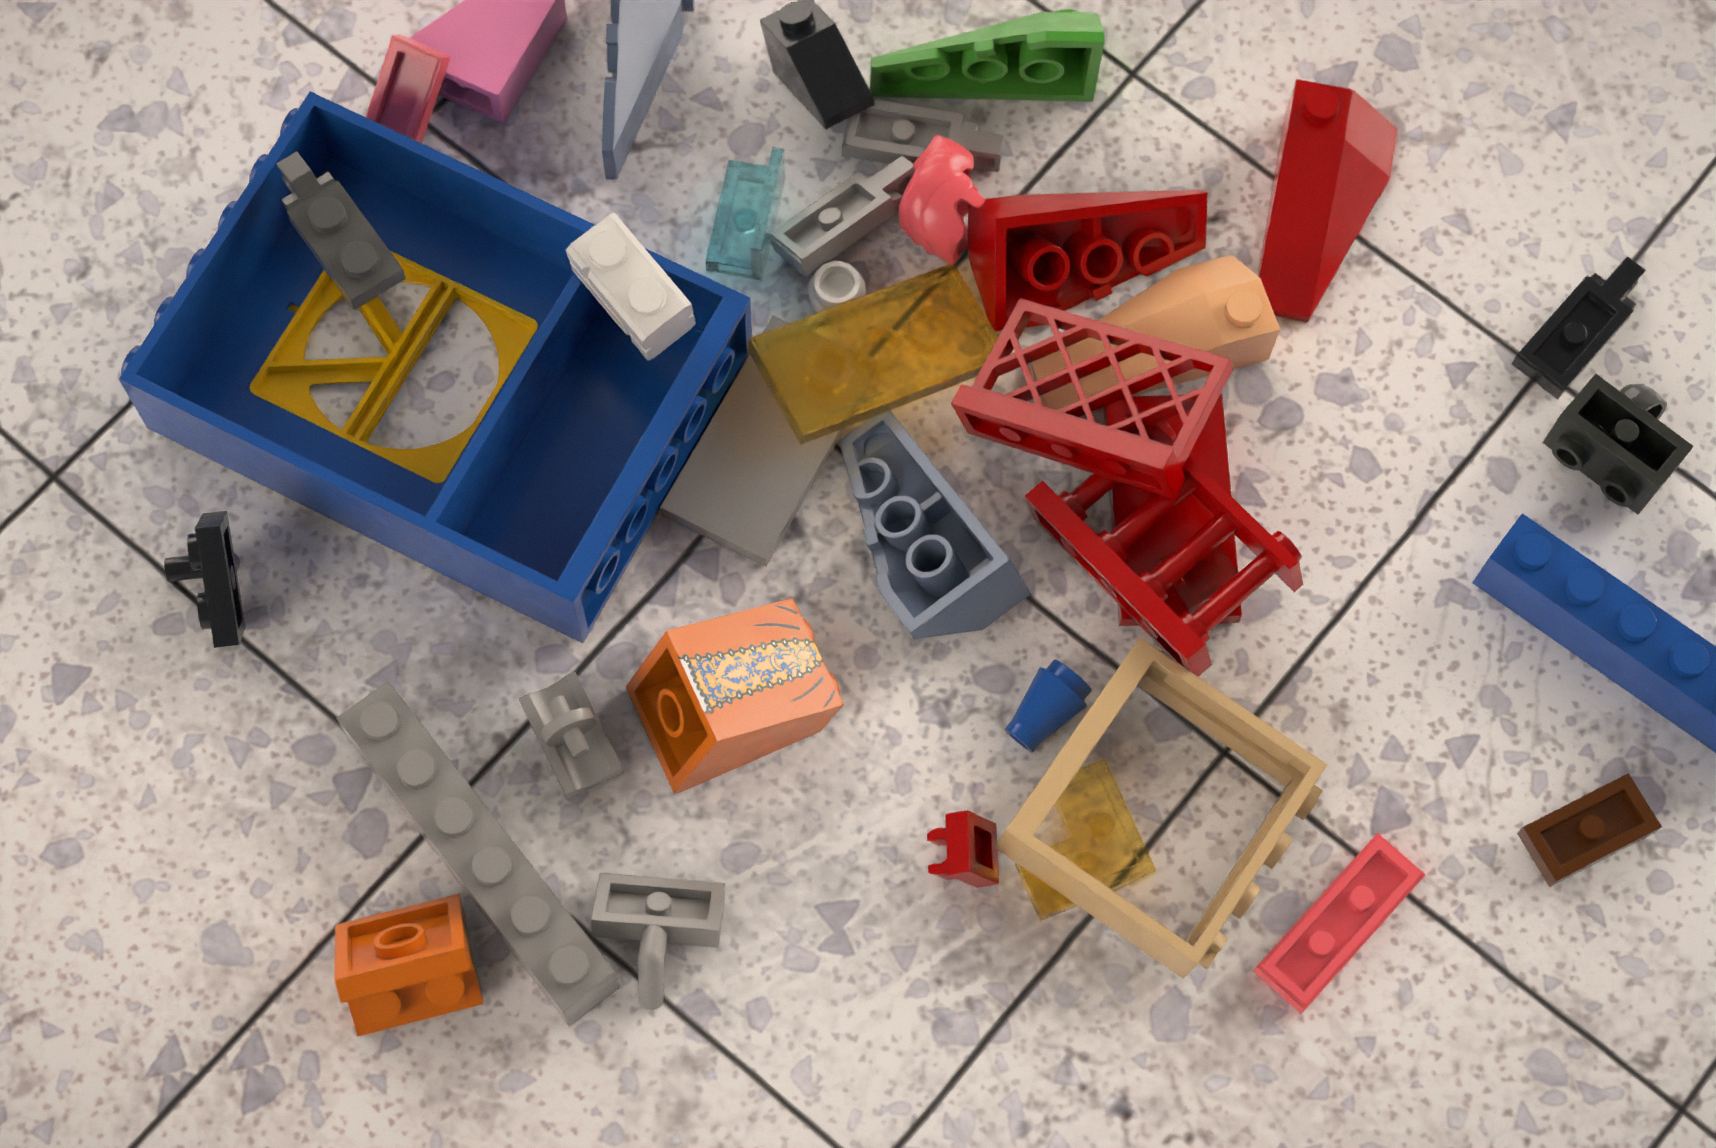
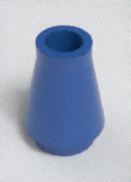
[1004,659,1092,753]

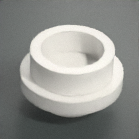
[808,261,866,318]

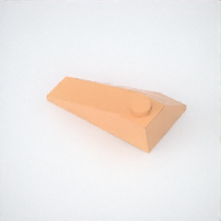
[1031,255,1280,410]

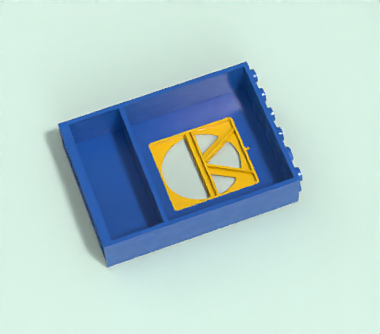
[119,91,753,643]

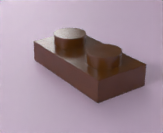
[1517,773,1662,887]

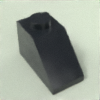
[760,0,875,130]

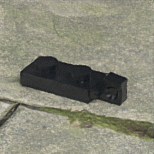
[1512,256,1646,400]

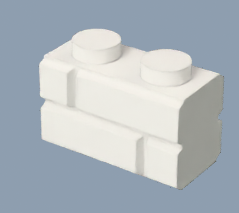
[566,213,696,361]

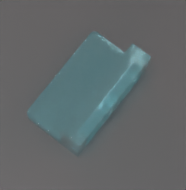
[705,147,785,281]

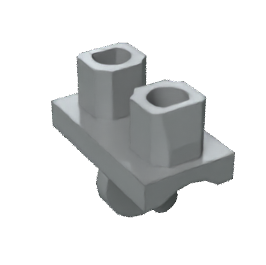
[518,672,624,800]

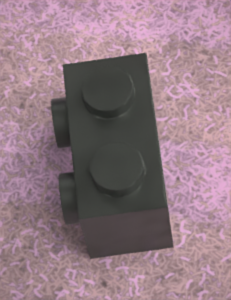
[1542,373,1694,515]

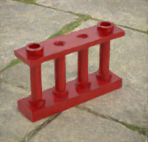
[1025,404,1303,677]

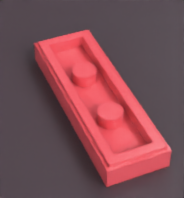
[1253,833,1426,1014]

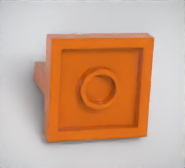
[334,893,484,1036]

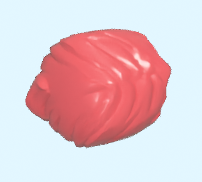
[899,135,985,265]

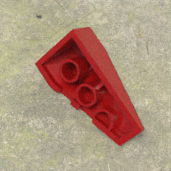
[1257,79,1398,322]
[968,190,1208,332]

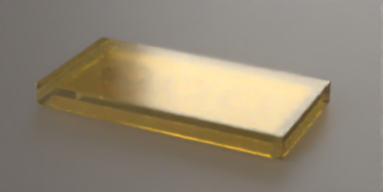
[747,264,998,445]

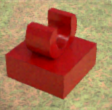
[927,810,999,888]

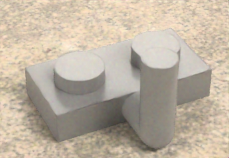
[591,873,725,1010]

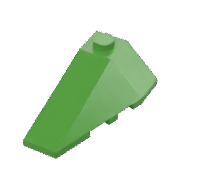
[870,9,1105,102]

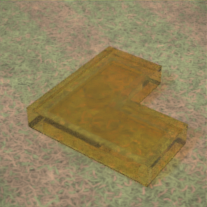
[1015,758,1156,921]

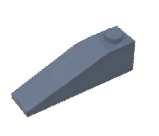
[602,0,695,179]
[839,406,1031,639]

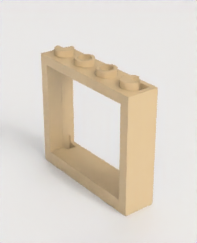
[994,637,1327,979]

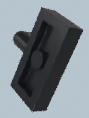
[164,511,246,648]

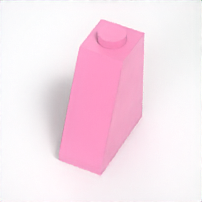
[409,0,567,124]

